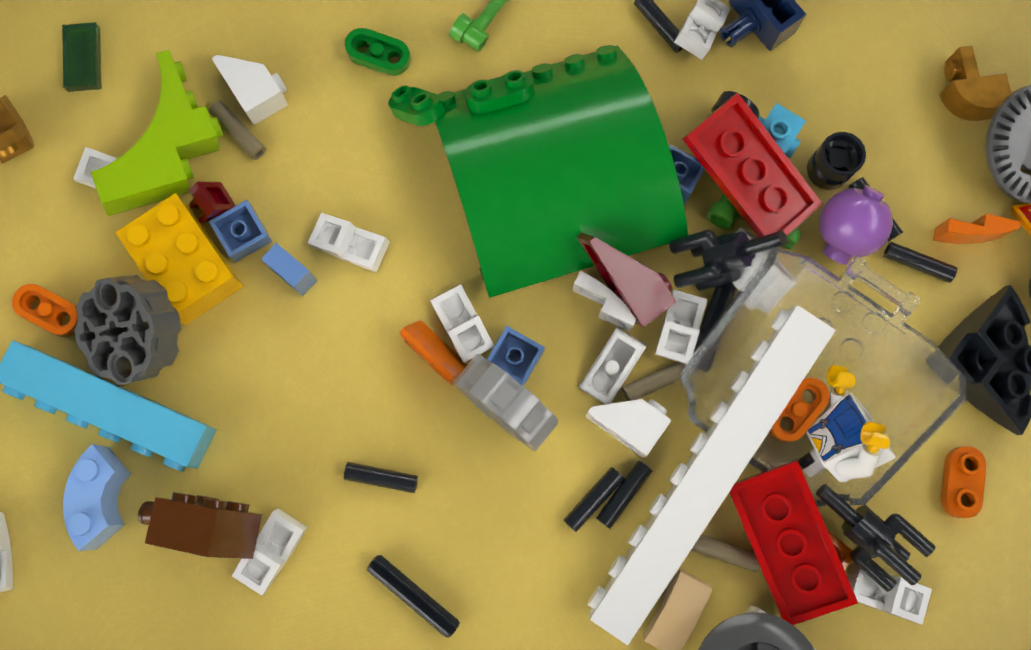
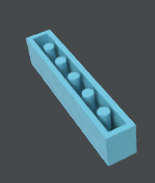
[0,340,217,472]

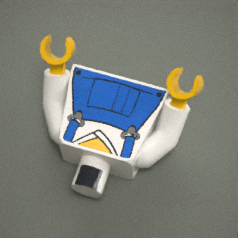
[798,365,896,482]

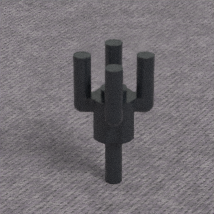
[669,230,787,291]
[816,484,935,592]

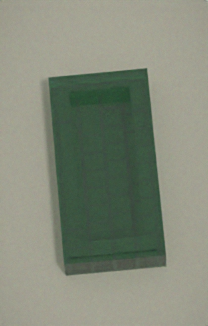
[62,22,102,92]

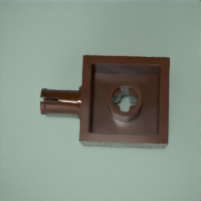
[138,492,262,559]

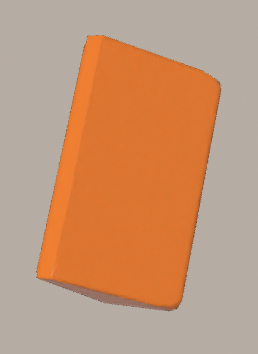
[400,321,468,385]

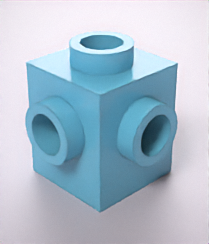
[758,103,806,159]

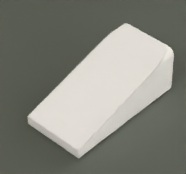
[579,327,647,404]

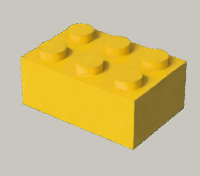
[115,193,244,326]

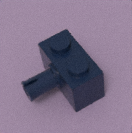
[720,0,806,51]

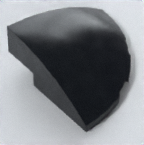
[927,285,1031,435]

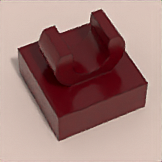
[189,182,236,223]

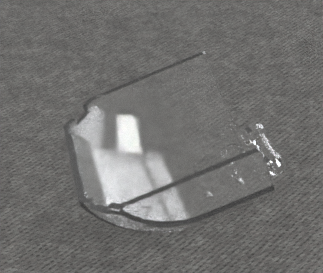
[680,247,967,506]

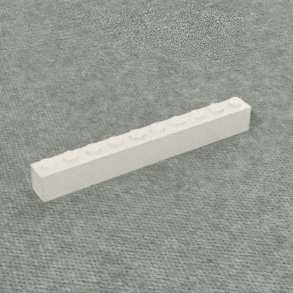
[587,305,836,645]

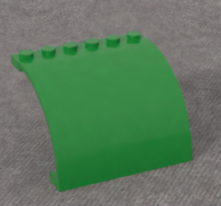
[434,45,688,298]

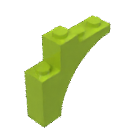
[90,50,223,216]

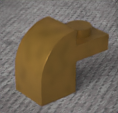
[939,45,1012,121]
[0,95,34,164]

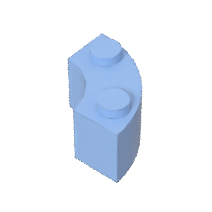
[63,444,131,551]

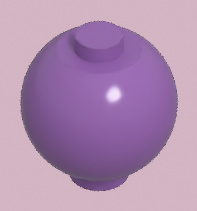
[819,185,893,265]

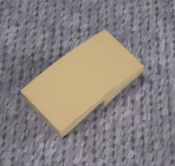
[643,569,712,650]

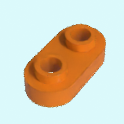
[12,284,78,337]
[769,378,830,442]
[941,446,986,518]

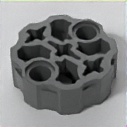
[74,275,181,385]

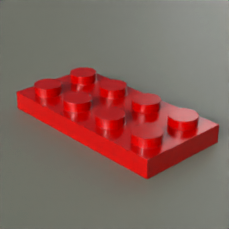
[682,93,823,237]
[729,459,858,625]

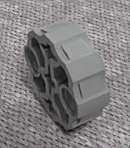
[453,354,558,452]

